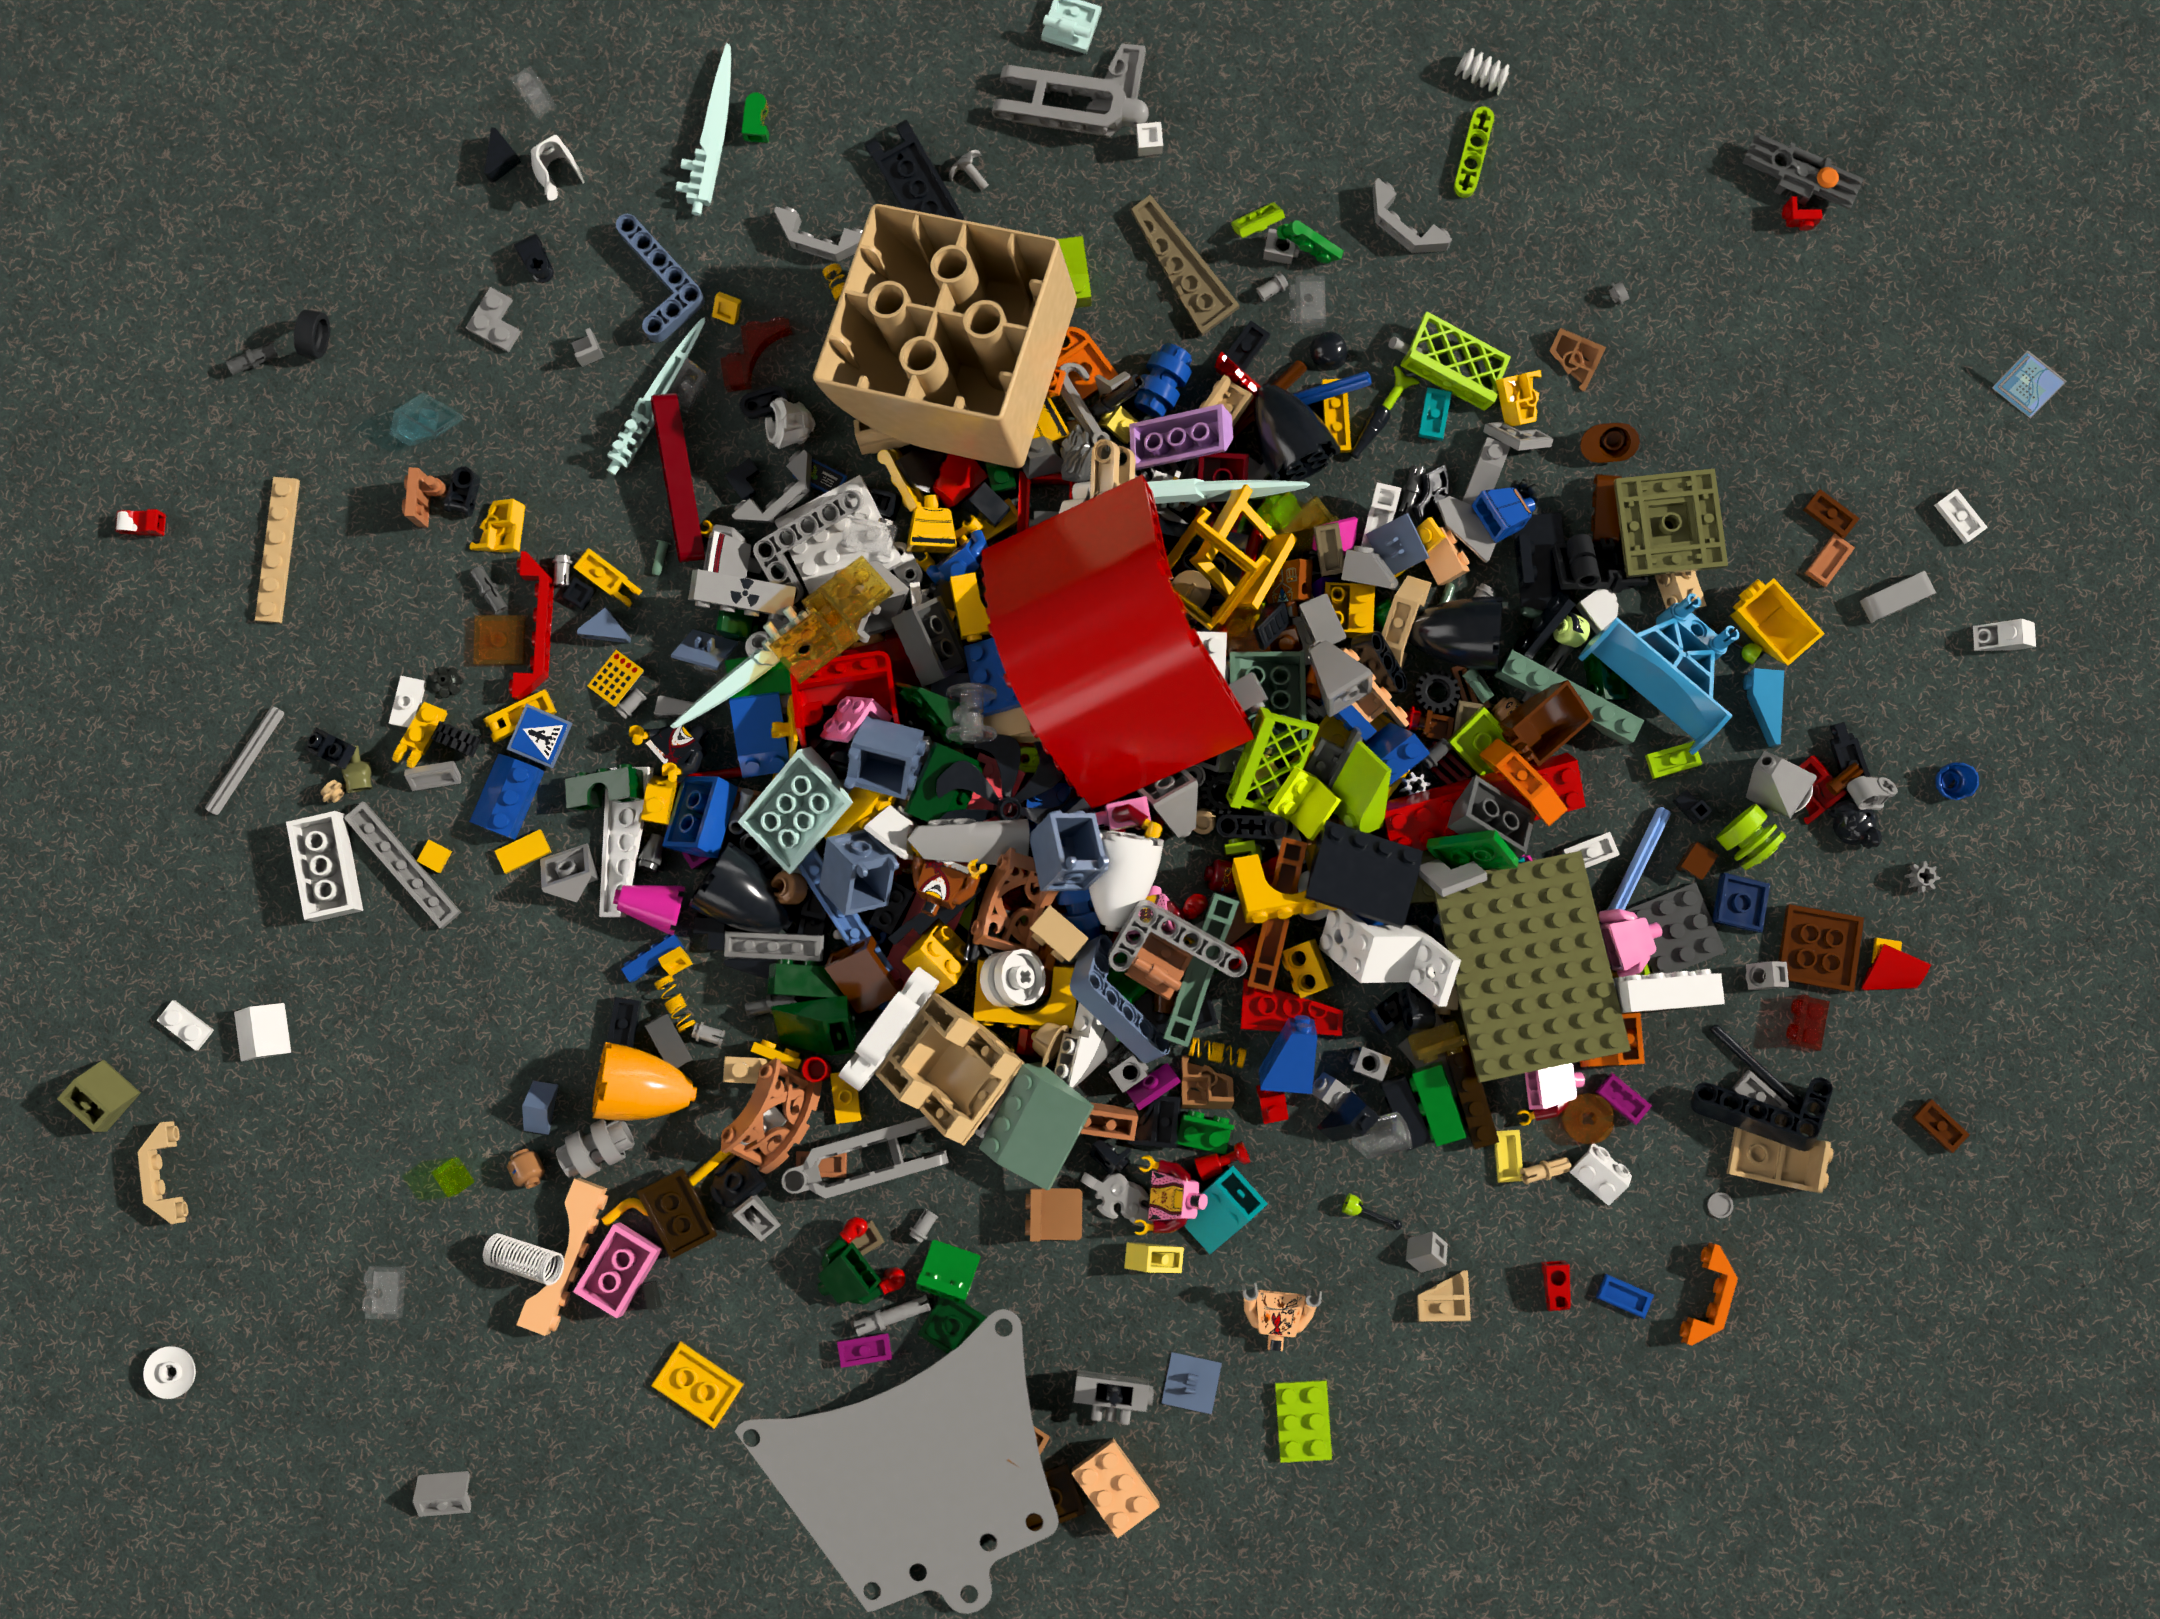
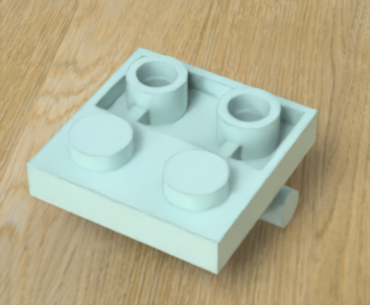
[1041,0,1102,54]

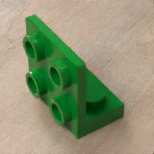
[1178,1110,1234,1155]
[916,1240,980,1305]

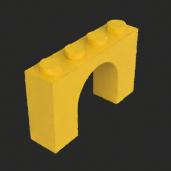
[949,572,993,642]
[1232,844,1337,923]
[973,957,1077,1030]

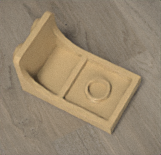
[1726,1127,1833,1193]

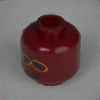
[1204,859,1236,894]

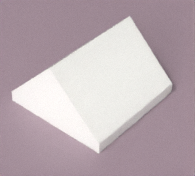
[234,1003,291,1062]

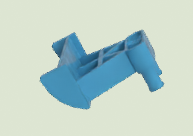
[1578,593,1740,755]

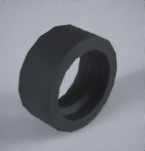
[294,310,330,359]

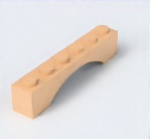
[516,1178,608,1336]

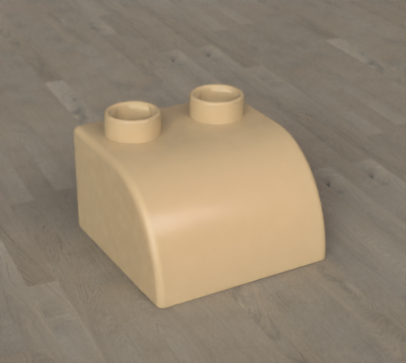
[813,204,1077,468]

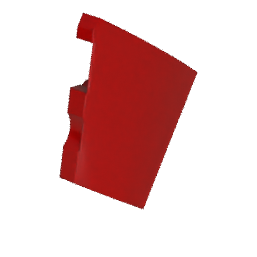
[1215,352,1261,404]
[933,454,988,508]
[1799,755,1848,825]
[1860,944,1931,990]

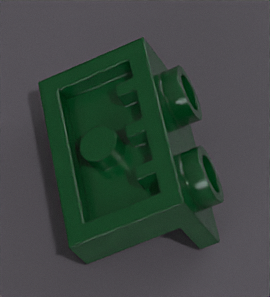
[1584,653,1629,701]

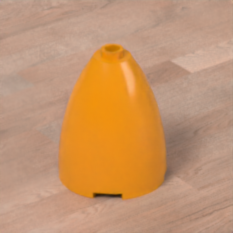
[592,1042,697,1121]

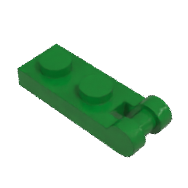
[1277,220,1344,264]

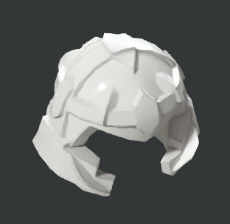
[765,397,815,449]

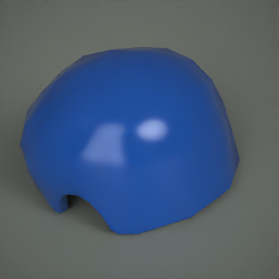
[1935,762,1979,800]

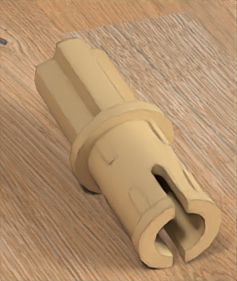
[1520,1157,1571,1184]

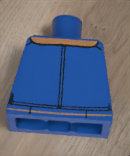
[1471,487,1535,543]

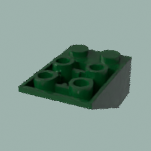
[894,682,982,746]
[771,995,856,1056]

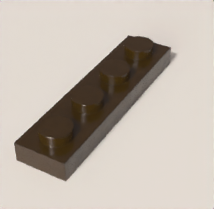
[1444,1044,1499,1149]

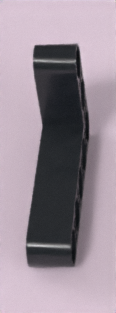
[1690,1077,1833,1151]

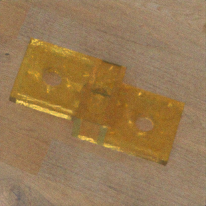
[769,556,894,684]

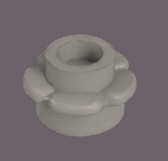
[1609,281,1629,305]

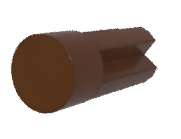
[1826,762,1863,796]

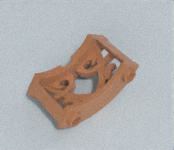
[971,847,1059,954]
[721,1058,822,1174]

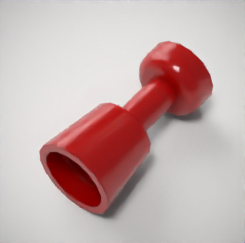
[802,1057,832,1082]
[1194,1141,1250,1182]

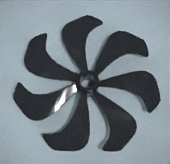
[936,733,1078,883]

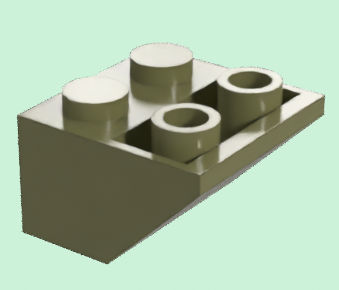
[57,1060,141,1132]

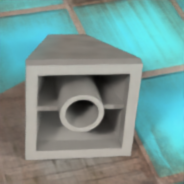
[1309,640,1373,718]
[1746,751,1817,819]
[1136,769,1198,838]

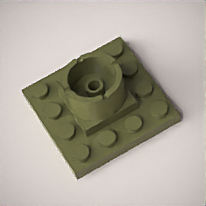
[1613,468,1728,578]

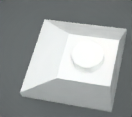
[864,805,917,860]

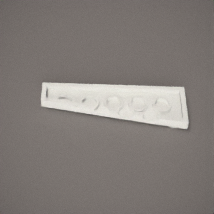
[599,767,654,918]

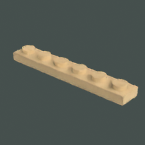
[255,477,300,624]

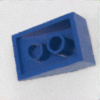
[729,692,790,778]

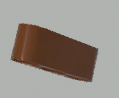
[1591,474,1622,546]

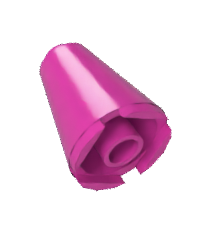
[613,885,685,936]

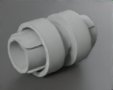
[556,1119,635,1178]

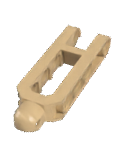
[1090,439,1136,499]

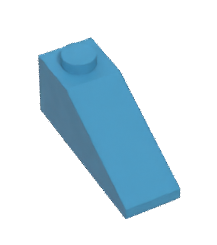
[1743,668,1784,748]

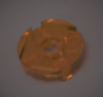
[1561,1093,1614,1144]

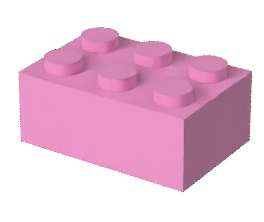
[573,1222,663,1318]

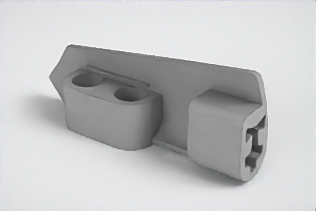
[908,818,1030,865]

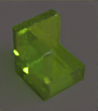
[431,1157,474,1198]

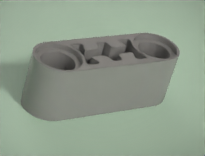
[1860,571,1936,623]

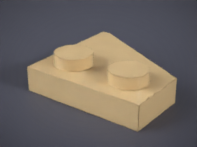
[1417,1270,1471,1322]

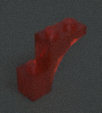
[720,317,793,392]

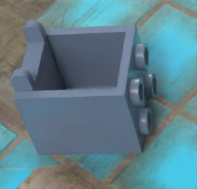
[844,716,926,799]
[1029,811,1109,891]
[819,829,899,916]

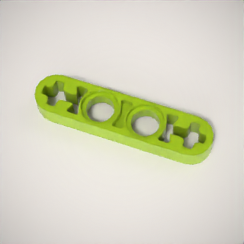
[1454,107,1494,198]

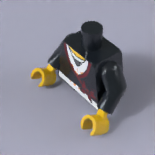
[629,722,709,783]

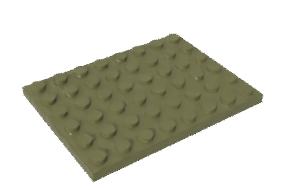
[1432,851,1631,1083]

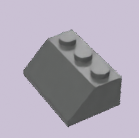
[891,595,967,687]
[1447,776,1536,858]

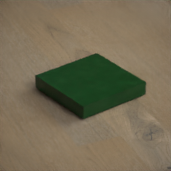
[917,1297,988,1354]

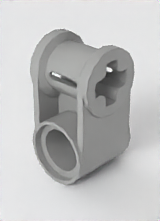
[1846,776,1898,810]

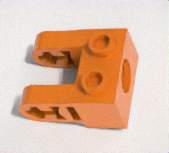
[1580,1012,1645,1067]

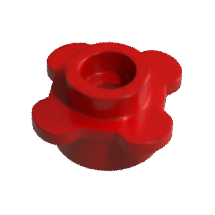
[1405,706,1421,731]

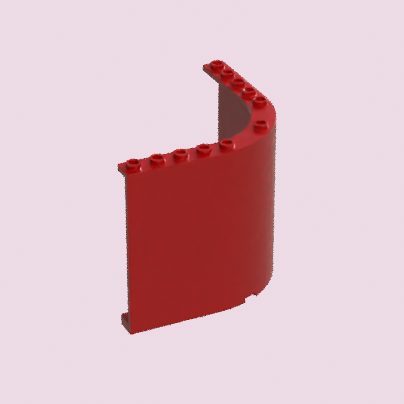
[980,475,1255,809]

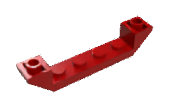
[509,551,554,701]

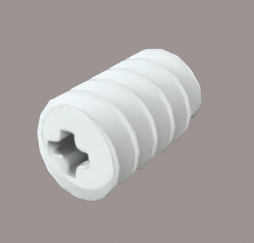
[1455,48,1509,95]

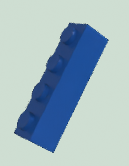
[1321,697,1377,743]
[621,934,684,983]

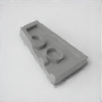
[1086,44,1146,114]

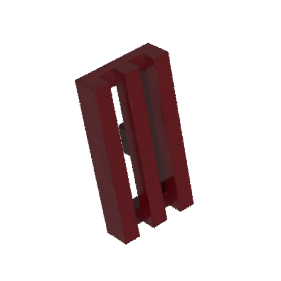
[1421,740,1471,785]

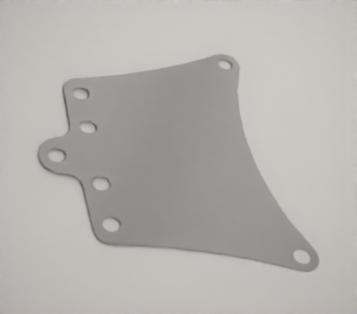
[735,1309,1059,1614]

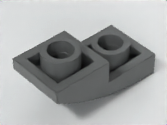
[645,1013,693,1068]

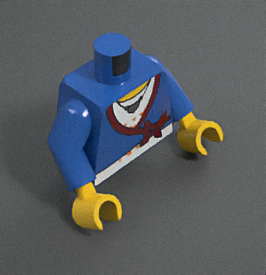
[916,515,988,584]

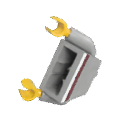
[701,520,762,578]

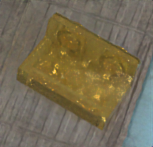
[1278,496,1339,551]
[1407,1021,1468,1064]

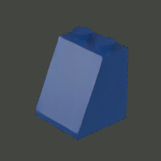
[1364,722,1430,786]
[1259,1015,1317,1094]

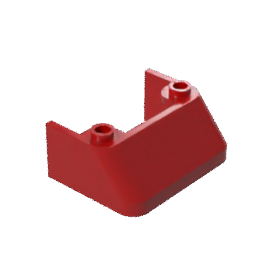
[790,651,901,749]

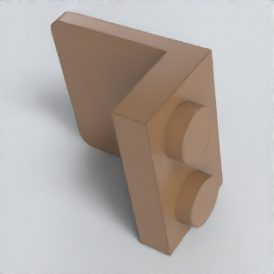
[1025,1188,1082,1241]

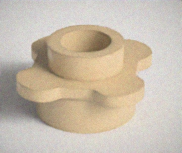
[320,780,346,804]

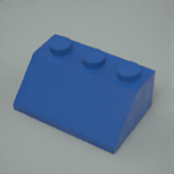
[469,753,544,840]
[662,776,738,858]

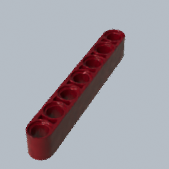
[651,393,705,563]

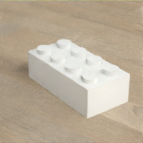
[286,811,363,922]
[1613,969,1725,1013]

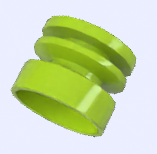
[1716,803,1786,870]

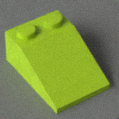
[1057,236,1091,308]
[1331,741,1391,833]

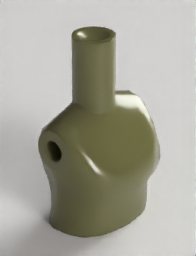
[342,746,373,793]

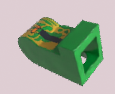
[742,92,769,143]

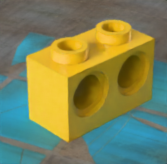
[1282,939,1334,998]

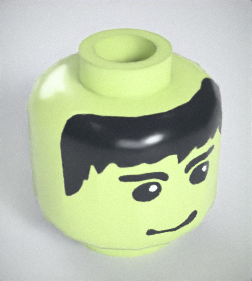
[1553,613,1590,647]

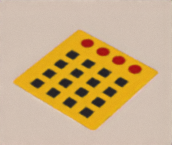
[587,650,644,707]

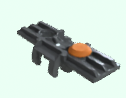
[1742,133,1864,209]

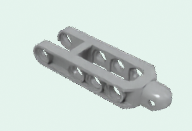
[992,65,1149,137]
[782,1116,949,1199]

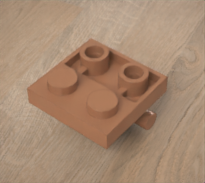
[402,467,448,528]
[1124,932,1193,1000]

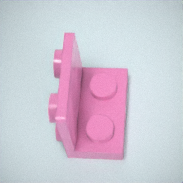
[820,696,893,743]

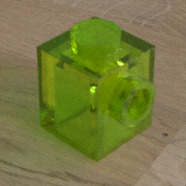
[1256,492,1302,530]

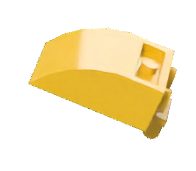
[1730,578,1825,666]

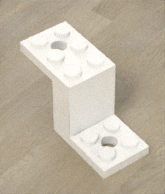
[1319,909,1461,1006]

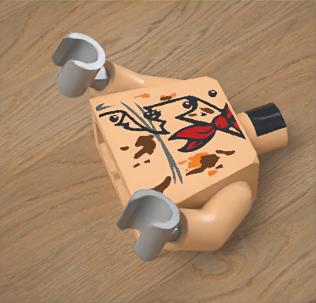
[1242,1283,1322,1351]

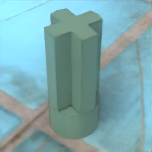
[1462,669,1494,704]

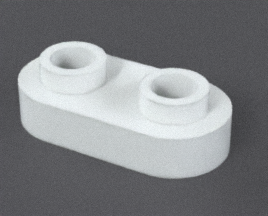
[893,542,923,588]

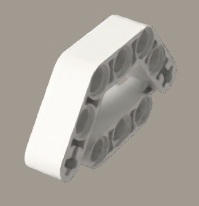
[838,967,939,1091]

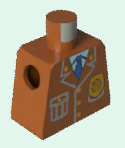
[1266,559,1313,618]

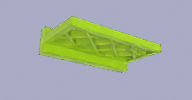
[1400,311,1511,411]
[1226,707,1319,814]

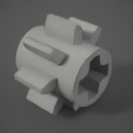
[1905,861,1940,893]

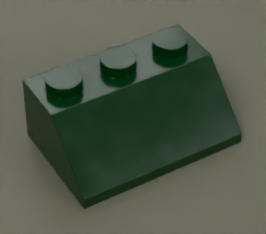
[904,741,985,822]

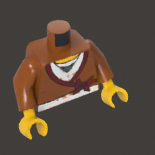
[911,844,987,917]

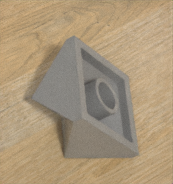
[540,843,599,902]

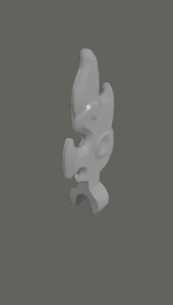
[1080,1172,1152,1227]

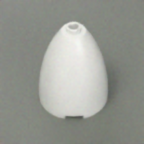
[1089,830,1164,932]

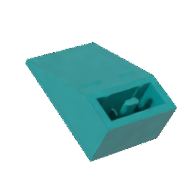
[1185,1164,1268,1254]

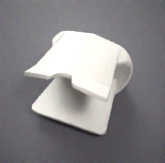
[531,135,585,201]

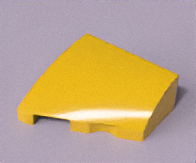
[1496,370,1541,427]
[469,499,525,552]

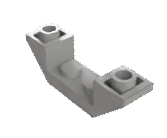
[1373,178,1452,253]
[774,207,863,262]
[731,450,812,524]

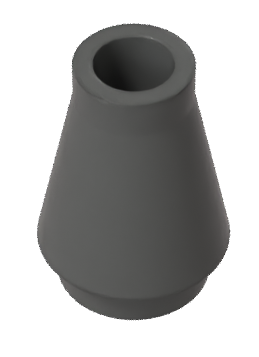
[637,834,664,873]

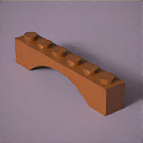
[1248,837,1308,992]

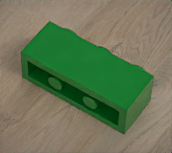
[1409,1061,1466,1146]

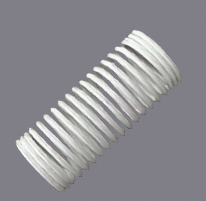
[483,1233,564,1286]

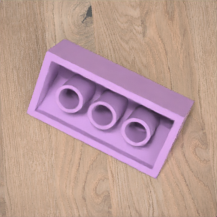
[1129,404,1233,470]

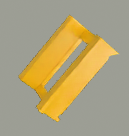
[1189,484,1297,610]
[1167,507,1271,631]

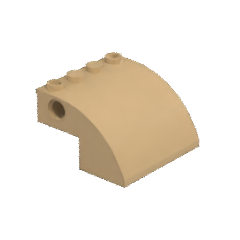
[874,992,1024,1146]

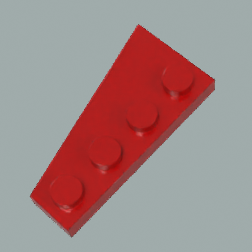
[1240,978,1343,1036]

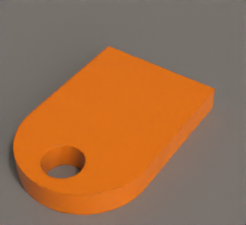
[1055,327,1118,401]

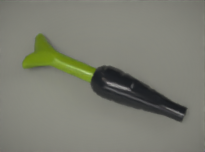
[1349,366,1420,459]

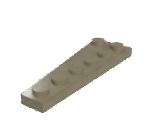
[1131,195,1240,337]

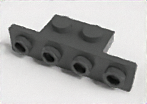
[1303,726,1363,790]

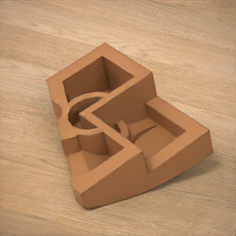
[1550,328,1606,391]
[1181,1056,1234,1109]

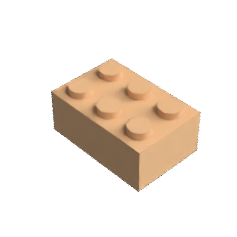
[1071,1438,1160,1538]

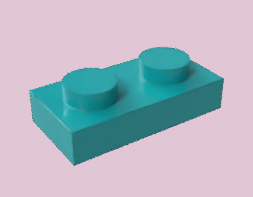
[1418,388,1452,441]

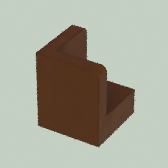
[1676,841,1719,880]

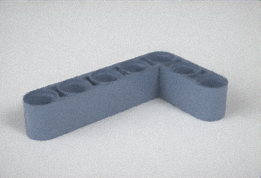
[616,214,705,343]
[1070,934,1170,1063]

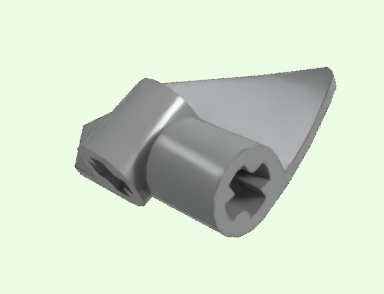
[1437,496,1496,563]

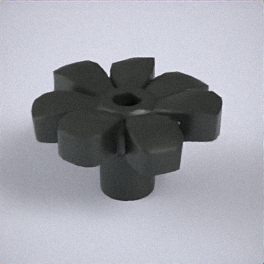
[1510,479,1539,503]
[431,666,463,698]

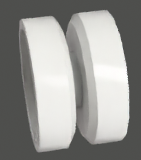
[980,949,1046,1008]

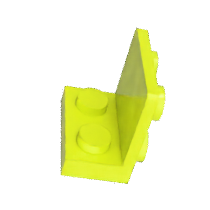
[1267,766,1340,841]

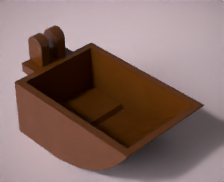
[1498,680,1594,767]

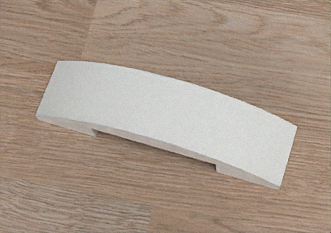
[1361,482,1401,553]

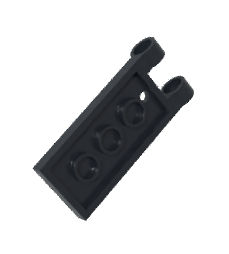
[864,120,964,220]

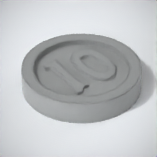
[1707,1192,1733,1218]

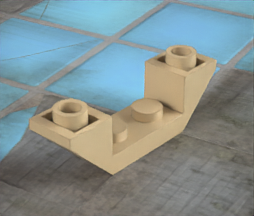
[1381,576,1432,669]
[138,1121,188,1224]

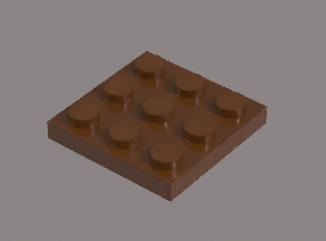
[1778,904,1864,992]

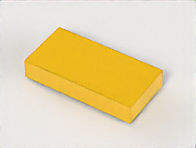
[495,829,551,874]

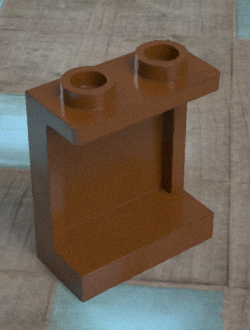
[825,935,904,1014]

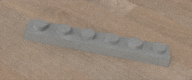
[344,801,461,929]

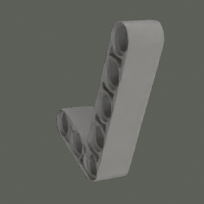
[753,490,864,604]
[1108,900,1247,977]

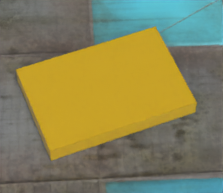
[651,1342,744,1429]

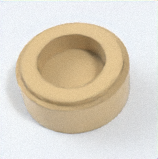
[1194,808,1217,834]

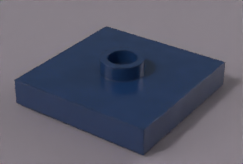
[1712,873,1770,933]

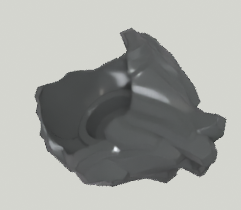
[1060,424,1093,483]

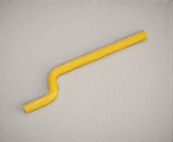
[602,1150,732,1226]

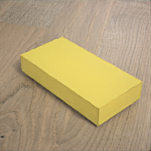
[1494,1130,1523,1183]

